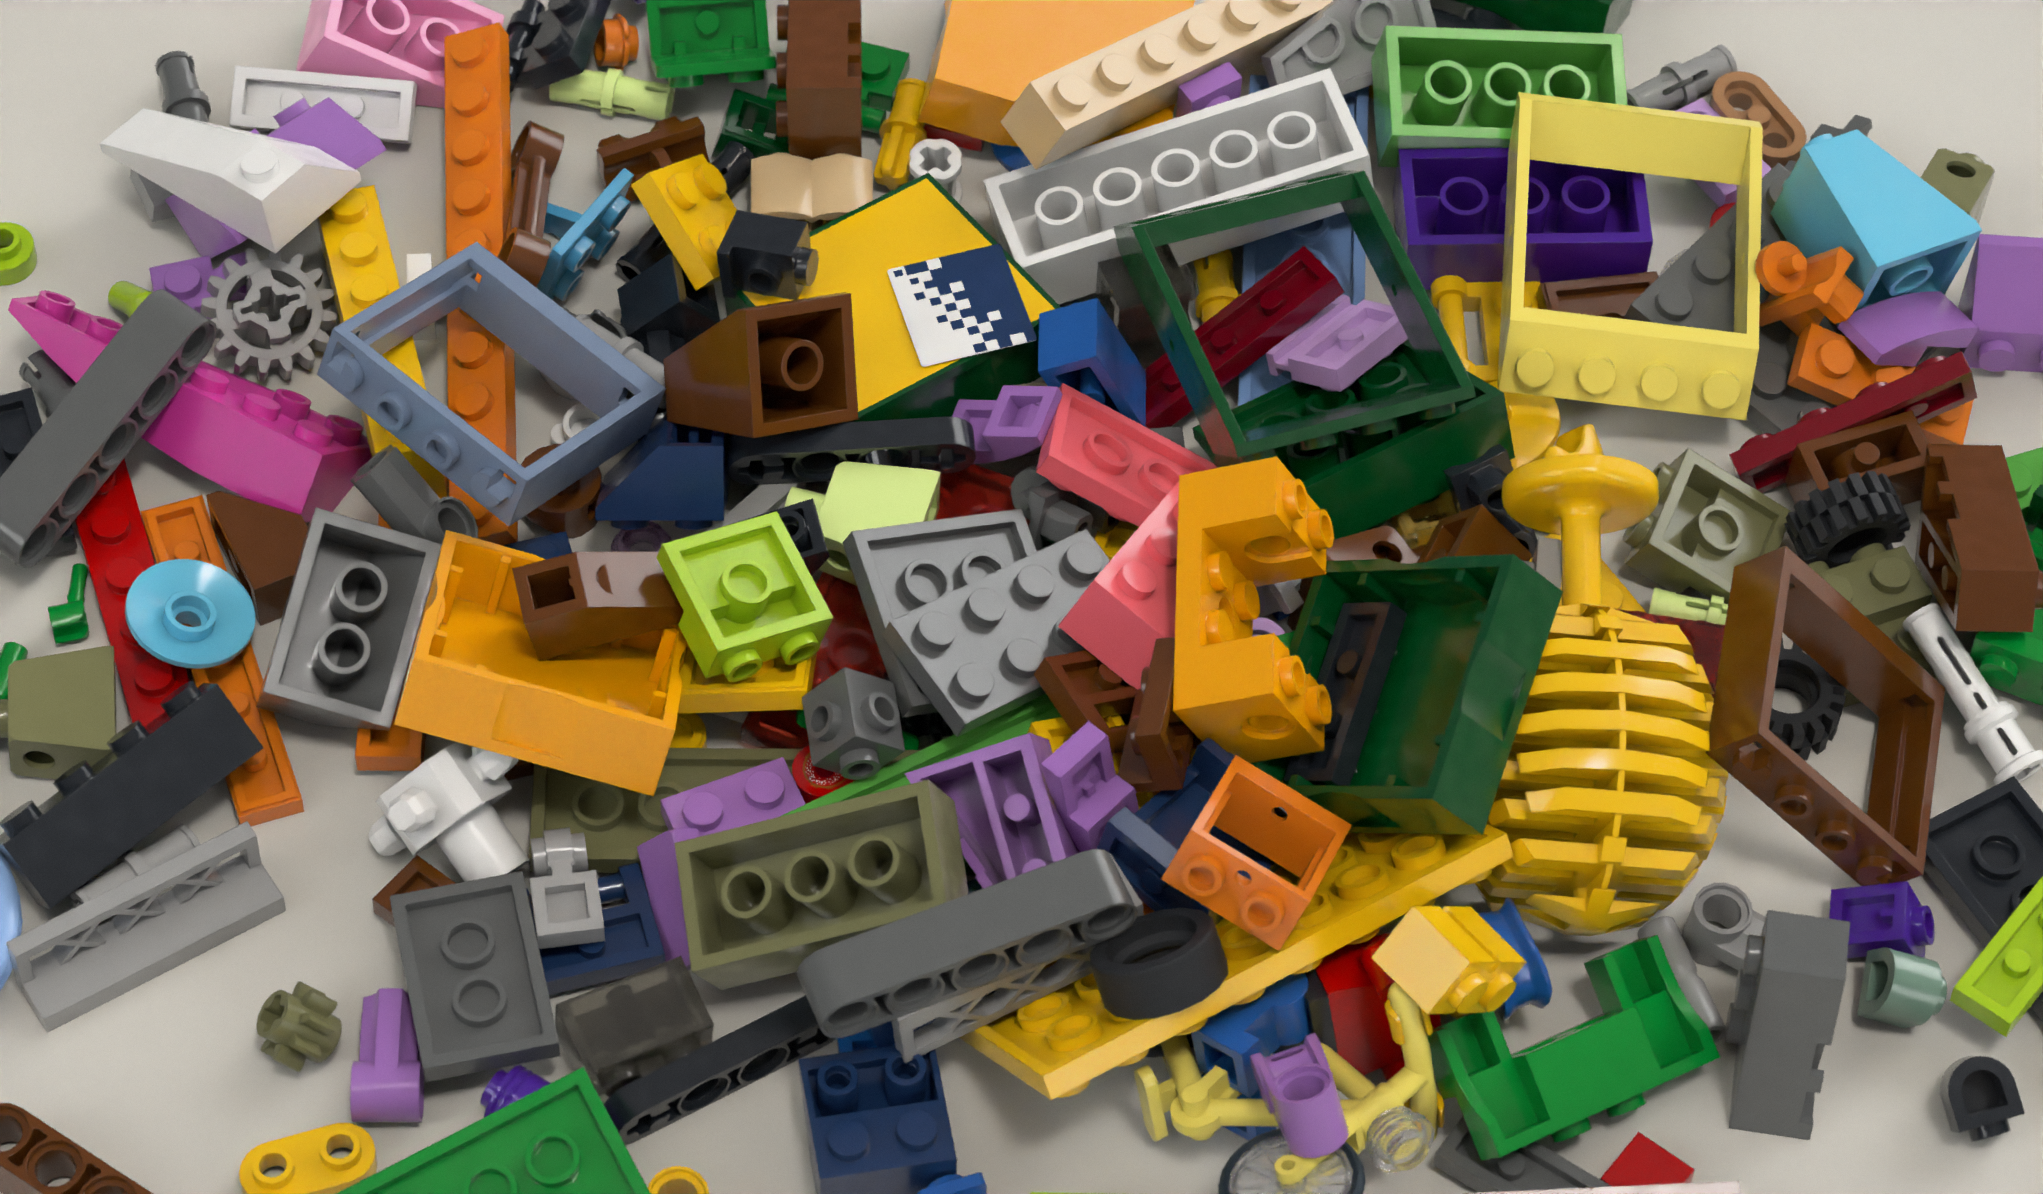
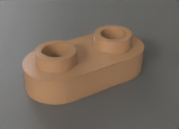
[1709,71,1807,169]

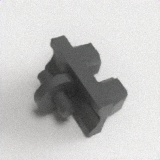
[1011,466,1119,551]

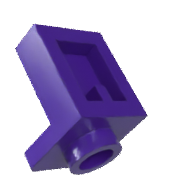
[1829,881,1935,958]

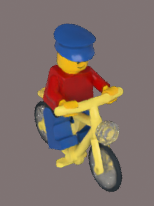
[1134,897,1553,1194]

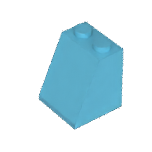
[1771,129,1982,326]

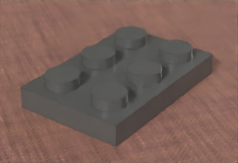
[390,871,560,1082]

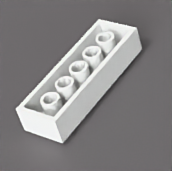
[983,68,1374,304]

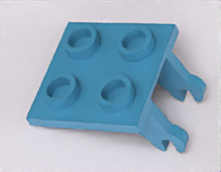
[537,168,634,301]

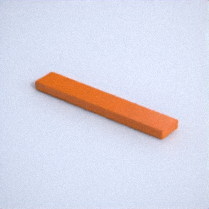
[140,495,304,826]

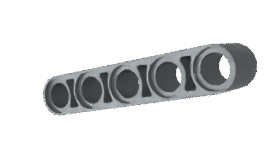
[0,289,217,568]
[797,849,1138,1038]

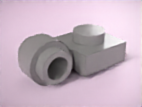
[529,827,605,949]

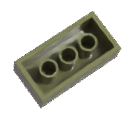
[675,780,969,990]

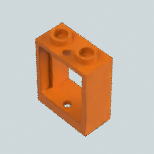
[1161,755,1352,951]

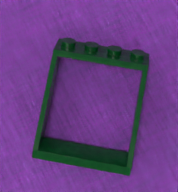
[1113,171,1476,463]

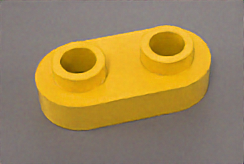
[239,1122,377,1194]

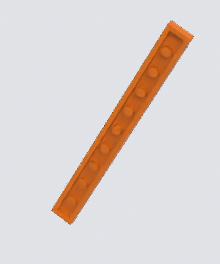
[444,22,518,546]

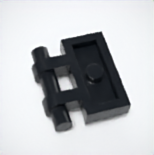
[506,0,611,93]

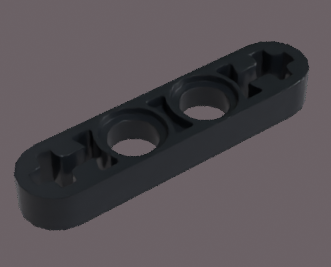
[726,417,976,485]
[604,995,836,1143]

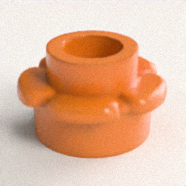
[593,14,639,71]

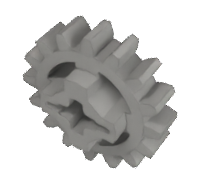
[200,247,337,382]

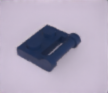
[526,862,666,995]

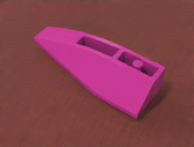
[8,290,372,522]

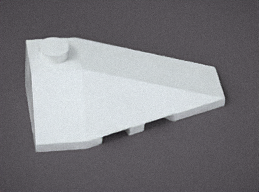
[100,108,362,254]

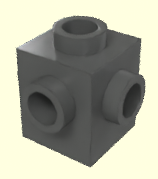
[802,667,905,780]

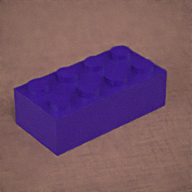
[1393,148,1653,290]

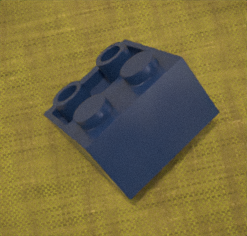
[595,415,730,530]
[799,1045,957,1194]

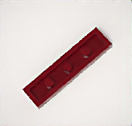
[1144,246,1344,429]
[1729,351,1977,493]

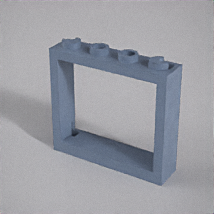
[317,242,666,526]

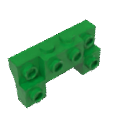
[1427,934,1720,1161]

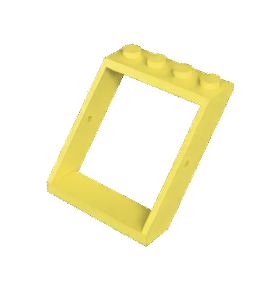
[1498,92,1763,421]

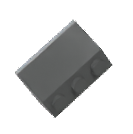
[256,507,442,731]

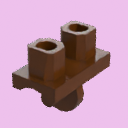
[596,116,710,202]

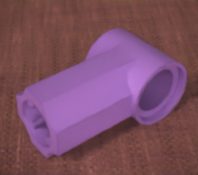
[350,988,424,1122]

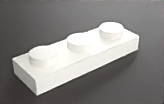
[229,65,417,144]

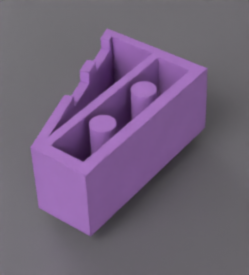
[905,733,1080,888]

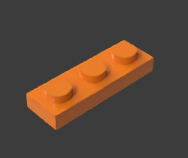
[1787,322,1974,445]

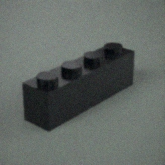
[0,681,264,909]

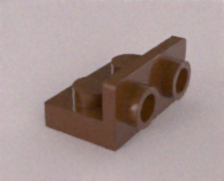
[1118,637,1194,793]

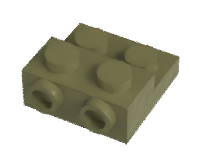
[1622,448,1792,604]
[1808,543,1937,708]

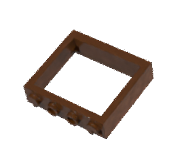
[1706,545,1945,886]

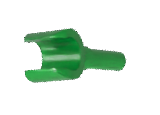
[48,563,90,644]

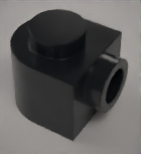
[1940,1056,2025,1141]

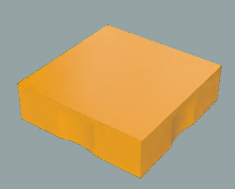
[918,0,1195,148]
[394,530,689,796]

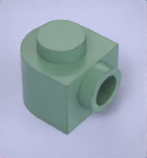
[1857,947,1947,1028]

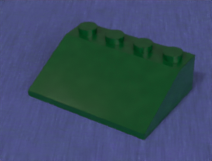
[1192,339,1515,540]

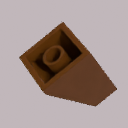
[663,292,858,438]

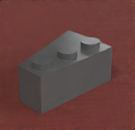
[1725,910,1850,1140]

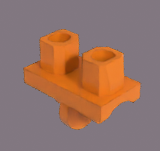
[1756,241,1864,336]

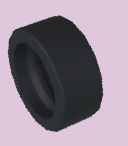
[1090,908,1228,1020]

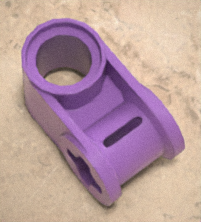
[1249,1033,1349,1158]

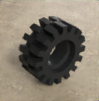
[1784,471,1911,569]
[1754,638,1846,760]

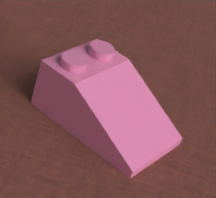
[296,0,505,108]

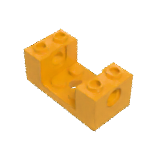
[1173,456,1334,763]

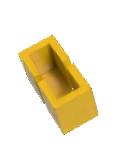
[1371,906,1527,1014]

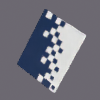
[887,244,1037,367]

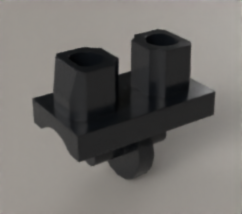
[1443,444,1537,558]

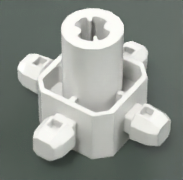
[368,742,529,882]

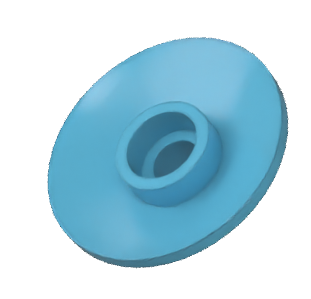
[125,559,255,669]

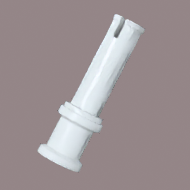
[1902,603,2043,785]

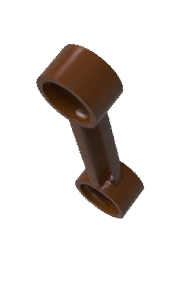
[497,121,565,287]

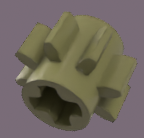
[256,981,342,1072]

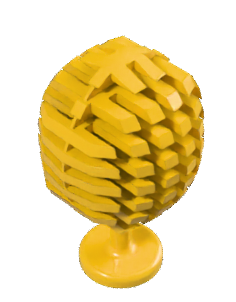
[1475,454,1728,937]

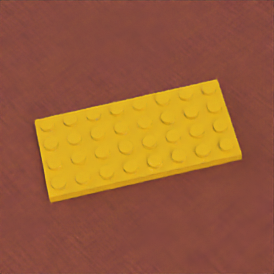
[959,823,1514,1100]

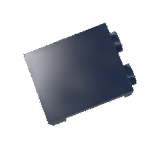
[1097,738,1287,926]

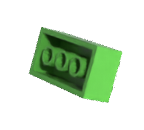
[1371,26,1628,167]

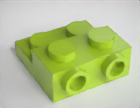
[656,511,833,682]

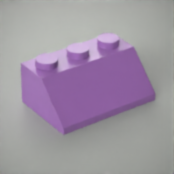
[164,97,387,258]
[1958,234,2043,373]

